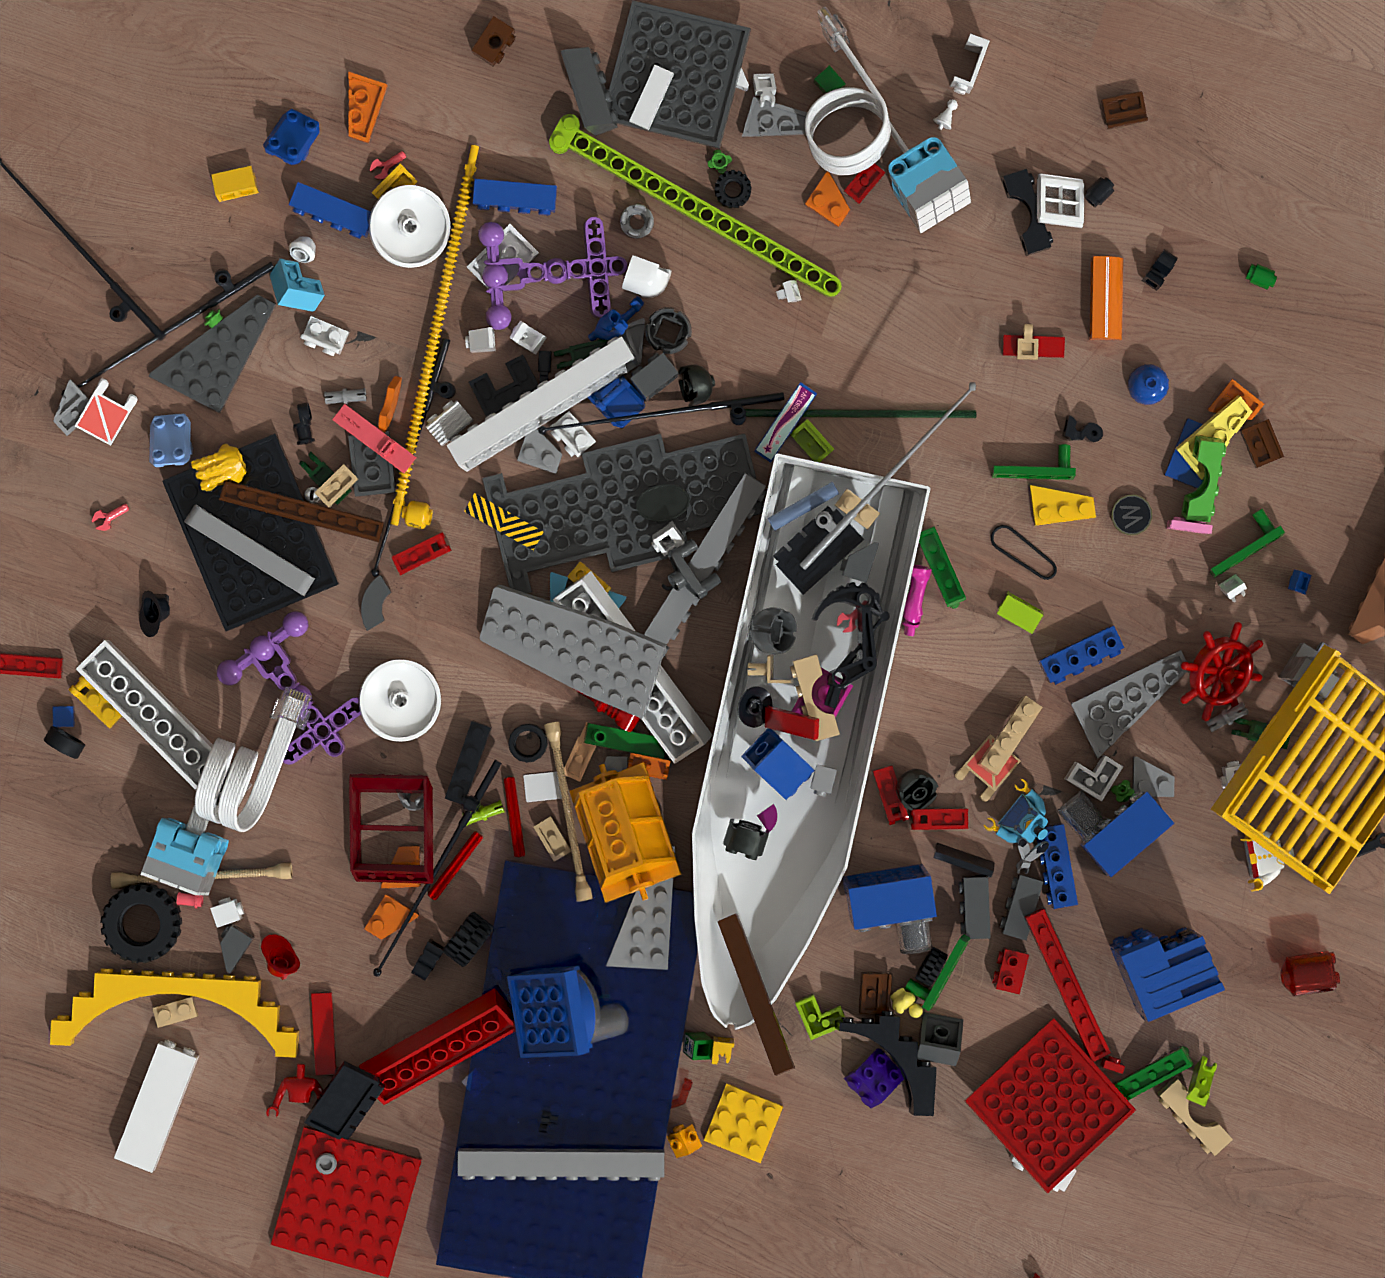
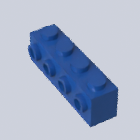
[473,179,557,216]
[289,182,371,239]
[1038,626,1125,685]
[1036,823,1078,909]

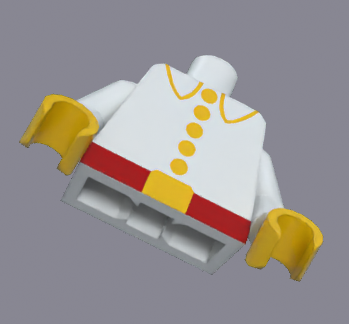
[1240,831,1294,892]

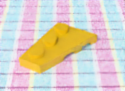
[1029,485,1096,526]

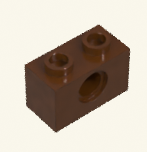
[472,16,516,67]

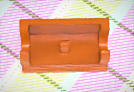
[628,752,671,780]

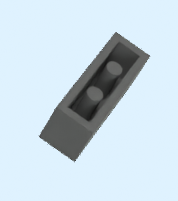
[999,874,1043,941]
[959,876,991,939]

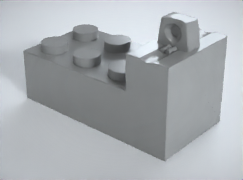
[1279,642,1340,700]

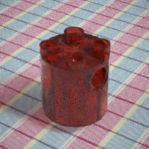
[1280,951,1340,997]

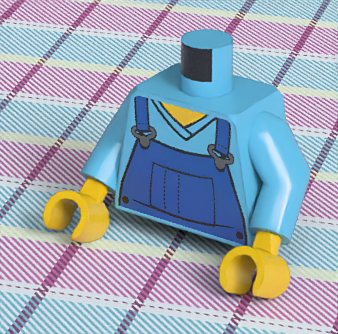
[983,779,1048,843]

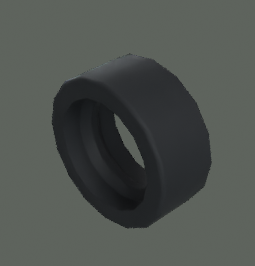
[508,724,548,763]
[44,726,85,759]

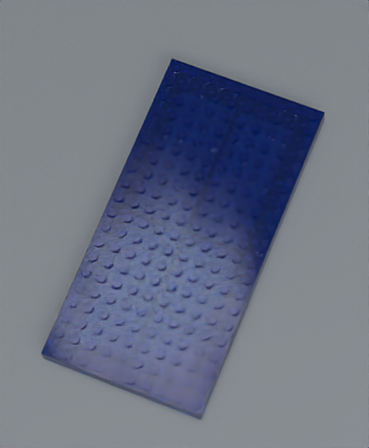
[436,859,698,1278]

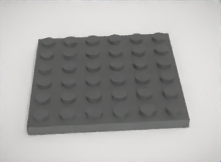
[609,0,751,149]

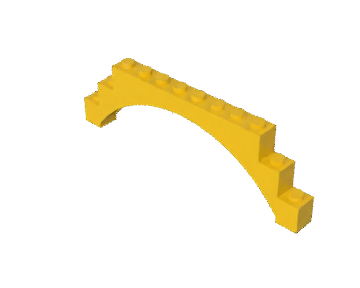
[50,968,299,1058]

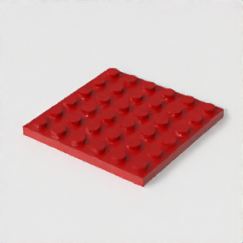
[964,1018,1136,1193]
[271,1126,422,1278]

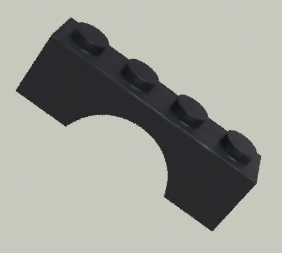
[1002,169,1053,256]
[445,720,492,804]

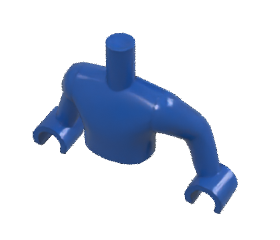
[588,296,644,341]

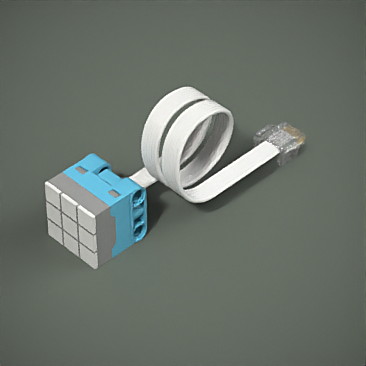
[805,6,971,234]
[140,687,312,895]

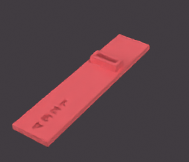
[332,404,417,474]

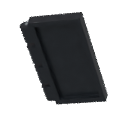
[773,506,864,595]
[304,1061,385,1140]

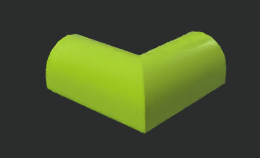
[795,994,845,1040]

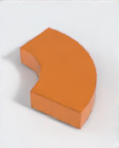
[378,376,402,433]

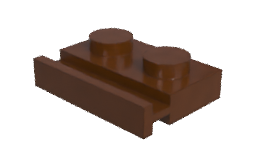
[1101,91,1148,130]
[1240,419,1284,468]
[859,972,892,1014]

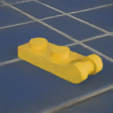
[68,675,122,729]

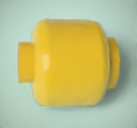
[401,500,433,529]

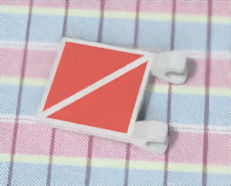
[74,378,138,446]

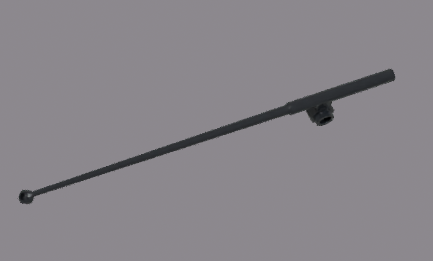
[0,158,166,341]
[61,262,274,396]
[371,338,456,577]
[538,392,784,435]
[373,759,502,977]

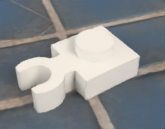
[753,74,776,107]

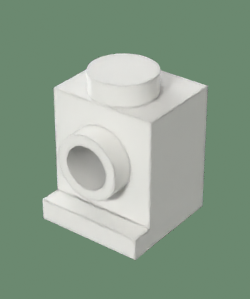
[651,521,685,556]

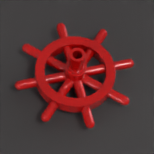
[1180,622,1263,721]

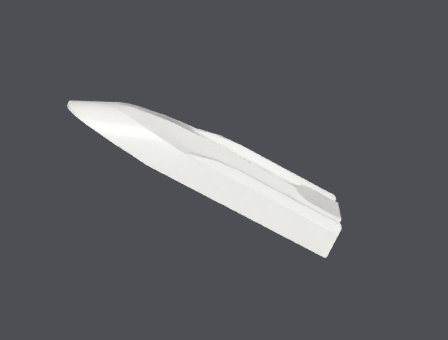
[692,454,930,1030]

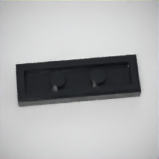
[933,843,995,877]

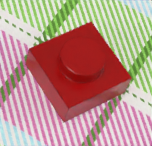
[1101,1056,1125,1074]

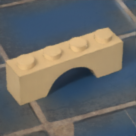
[790,654,840,741]
[977,696,1043,776]
[1157,1077,1233,1156]

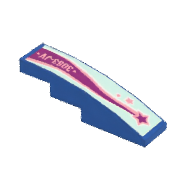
[754,382,817,463]

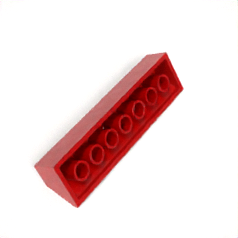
[359,988,516,1105]

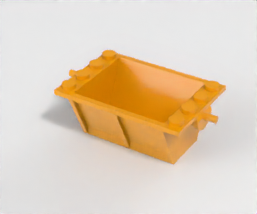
[570,762,681,903]

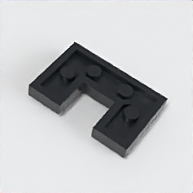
[469,355,539,417]

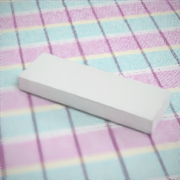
[630,65,674,130]

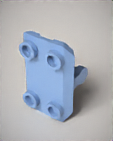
[149,413,193,467]

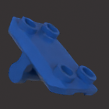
[263,109,319,165]
[587,375,645,428]

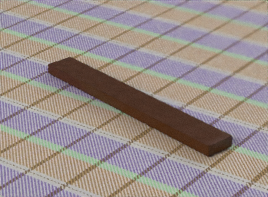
[219,480,384,543]
[717,913,795,1076]

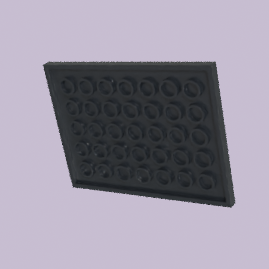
[162,434,339,632]

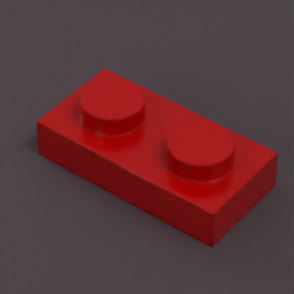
[843,163,886,204]

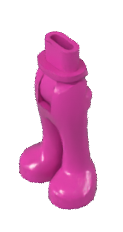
[902,564,932,636]

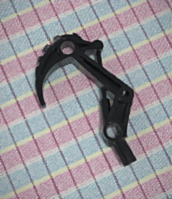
[812,582,890,709]

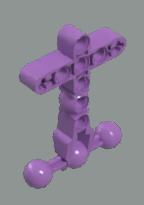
[478,217,627,330]
[217,611,361,765]

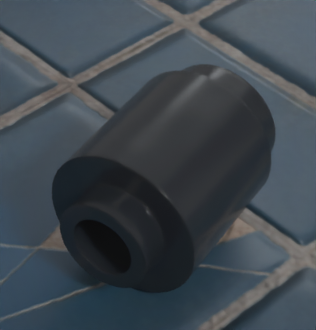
[1084,177,1114,208]

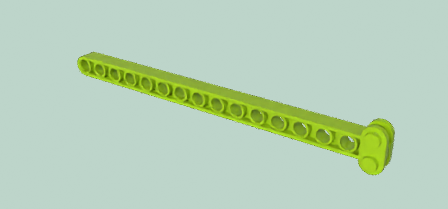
[549,114,842,297]

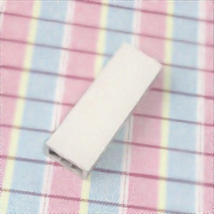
[114,1040,199,1173]

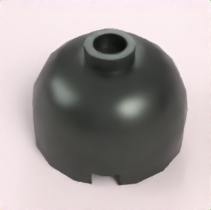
[679,365,715,407]
[896,769,938,810]

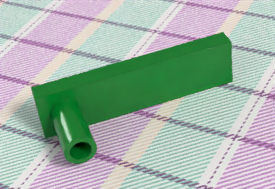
[992,444,1076,480]
[1210,509,1285,578]
[919,526,966,609]
[583,723,665,759]
[905,934,971,1011]
[1114,1046,1193,1100]

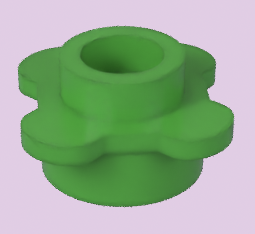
[708,150,732,174]
[204,309,223,328]
[1111,780,1135,802]

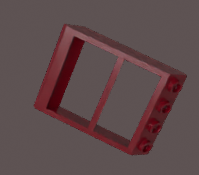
[349,773,433,884]

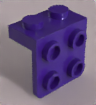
[844,1048,904,1109]

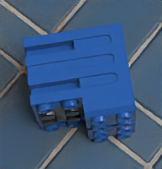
[1109,927,1225,1022]

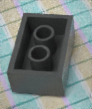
[630,353,678,402]

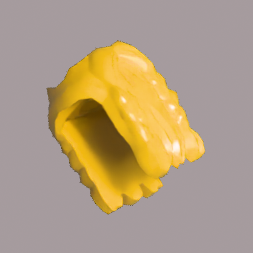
[191,443,246,491]

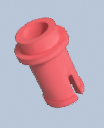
[177,892,203,909]

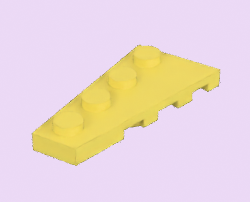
[1175,395,1253,480]

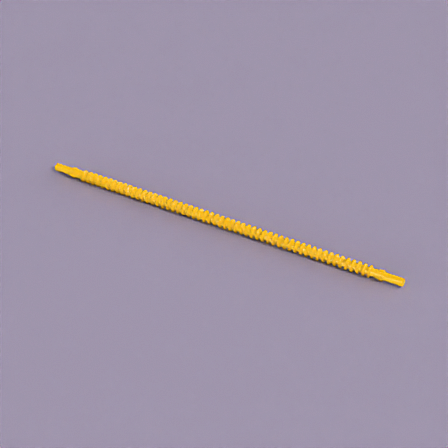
[390,145,479,526]

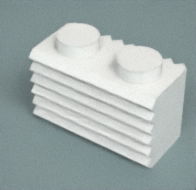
[426,400,473,446]

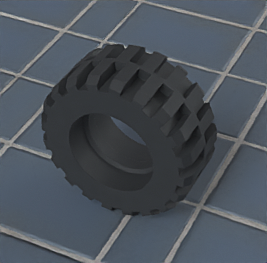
[100,883,182,963]

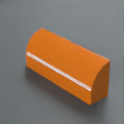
[1089,256,1123,340]

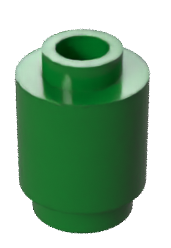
[1245,264,1278,290]

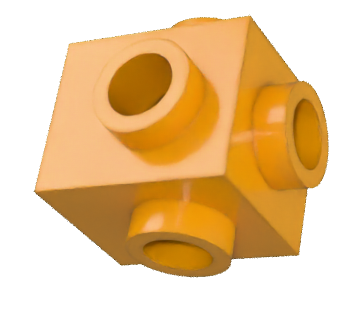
[666,1124,702,1158]

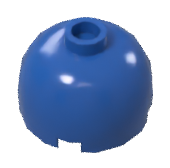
[1128,364,1169,405]

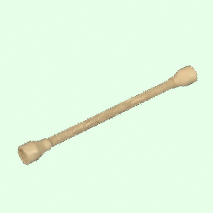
[544,722,593,902]
[111,863,293,889]

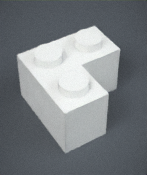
[1064,755,1123,801]

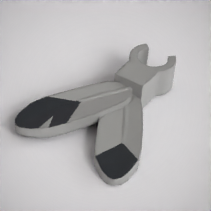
[1016,838,1049,874]

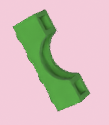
[1181,436,1226,522]

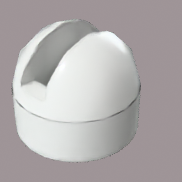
[304,487,320,503]

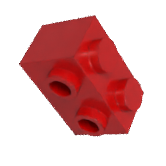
[992,947,1029,995]

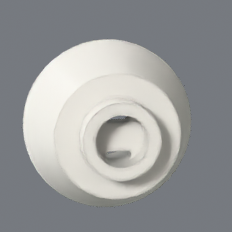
[289,236,316,263]

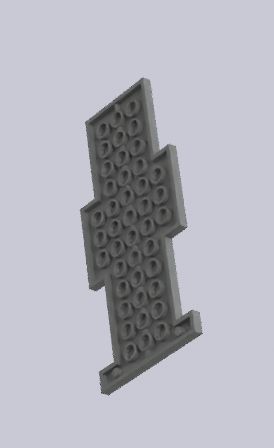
[482,434,763,593]

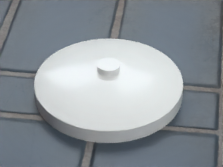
[369,185,451,268]
[359,660,441,742]

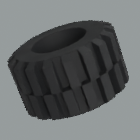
[443,912,494,967]

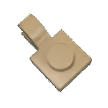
[1017,324,1038,360]

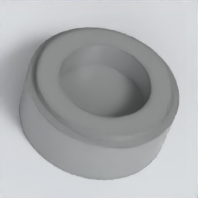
[316,1153,337,1174]

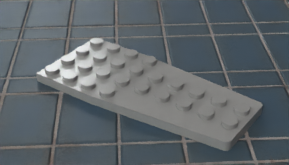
[480,585,667,719]

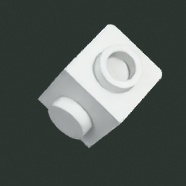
[510,321,547,355]
[1220,761,1241,788]

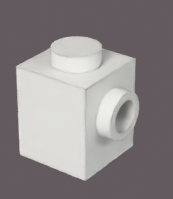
[210,897,244,928]

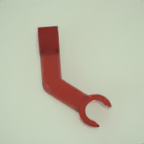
[657,1078,693,1115]

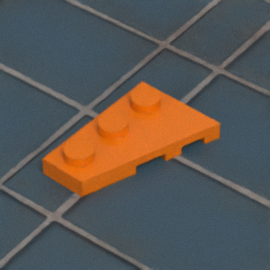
[348,71,388,144]

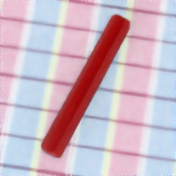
[504,777,525,857]
[428,831,483,900]

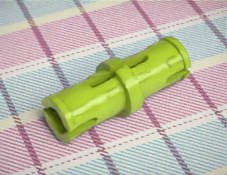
[462,800,505,826]

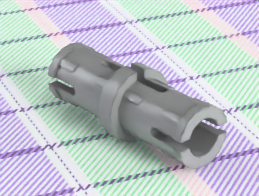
[324,388,367,405]
[1206,702,1249,732]

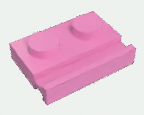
[1167,517,1213,534]

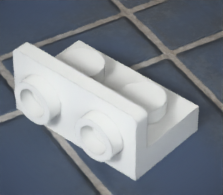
[300,316,349,356]
[550,411,596,457]

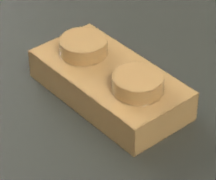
[314,464,358,508]
[835,489,880,530]
[533,816,572,862]
[152,996,198,1028]

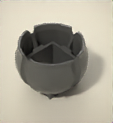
[645,307,692,354]
[748,607,797,654]

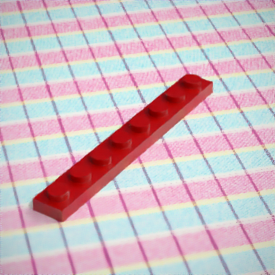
[1024,908,1111,1062]

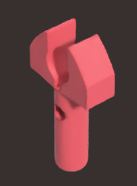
[370,151,406,180]
[92,504,129,531]
[837,600,867,633]

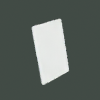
[523,772,562,802]

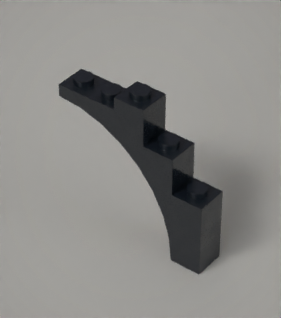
[835,1010,937,1116]

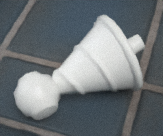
[933,99,958,130]

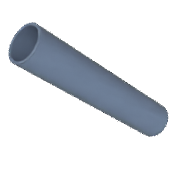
[768,482,839,531]

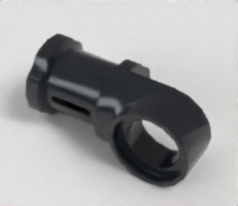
[293,402,315,445]

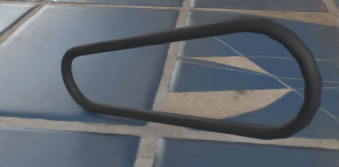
[991,525,1057,580]

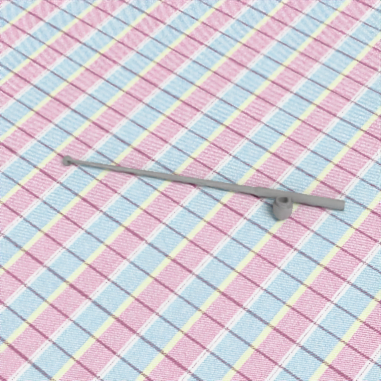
[800,382,976,570]

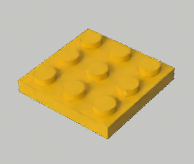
[704,1083,783,1163]

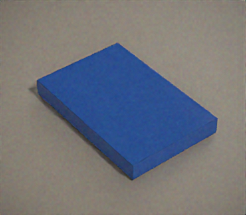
[1164,418,1204,489]

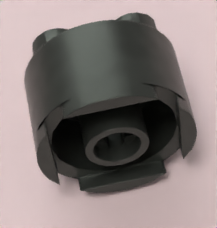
[723,819,770,860]

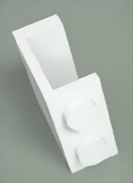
[950,34,990,95]

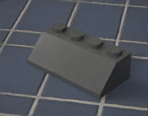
[561,47,619,136]

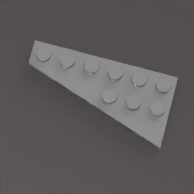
[1070,650,1188,759]
[606,846,675,970]

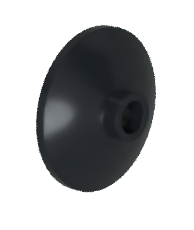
[738,686,773,728]

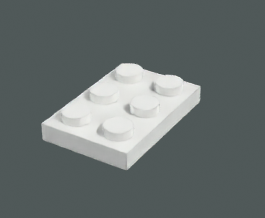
[467,224,539,288]

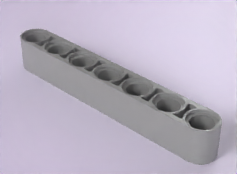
[184,504,315,596]

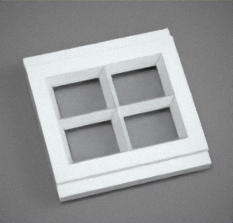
[1037,174,1084,228]

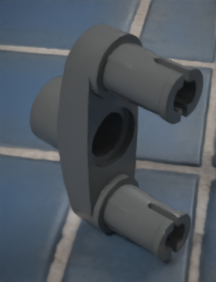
[667,539,721,599]

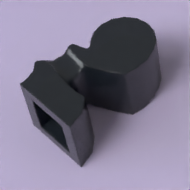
[1141,249,1178,291]
[1062,415,1103,443]
[411,939,444,981]

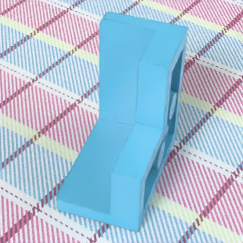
[270,259,325,312]

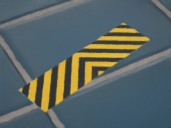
[464,493,544,550]

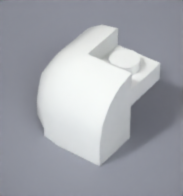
[622,255,672,298]

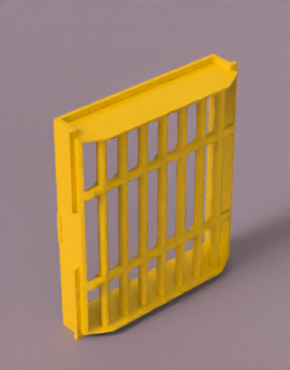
[1211,644,1385,894]

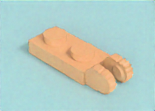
[564,722,596,782]

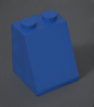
[741,728,815,800]

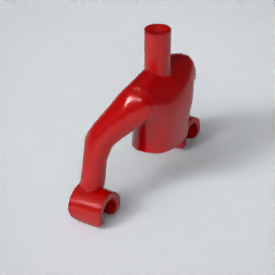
[266,1064,323,1117]

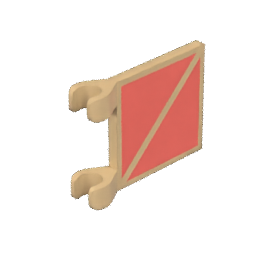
[955,734,1021,802]

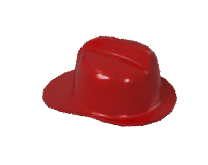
[261,934,300,980]

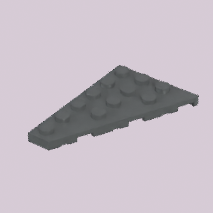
[149,295,276,413]

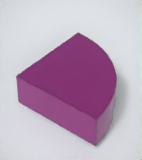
[757,804,777,831]

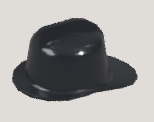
[139,590,170,638]

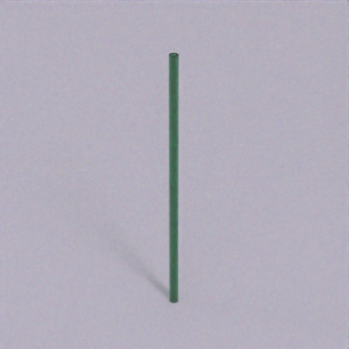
[745,409,977,418]

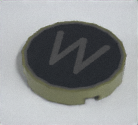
[1111,495,1152,535]

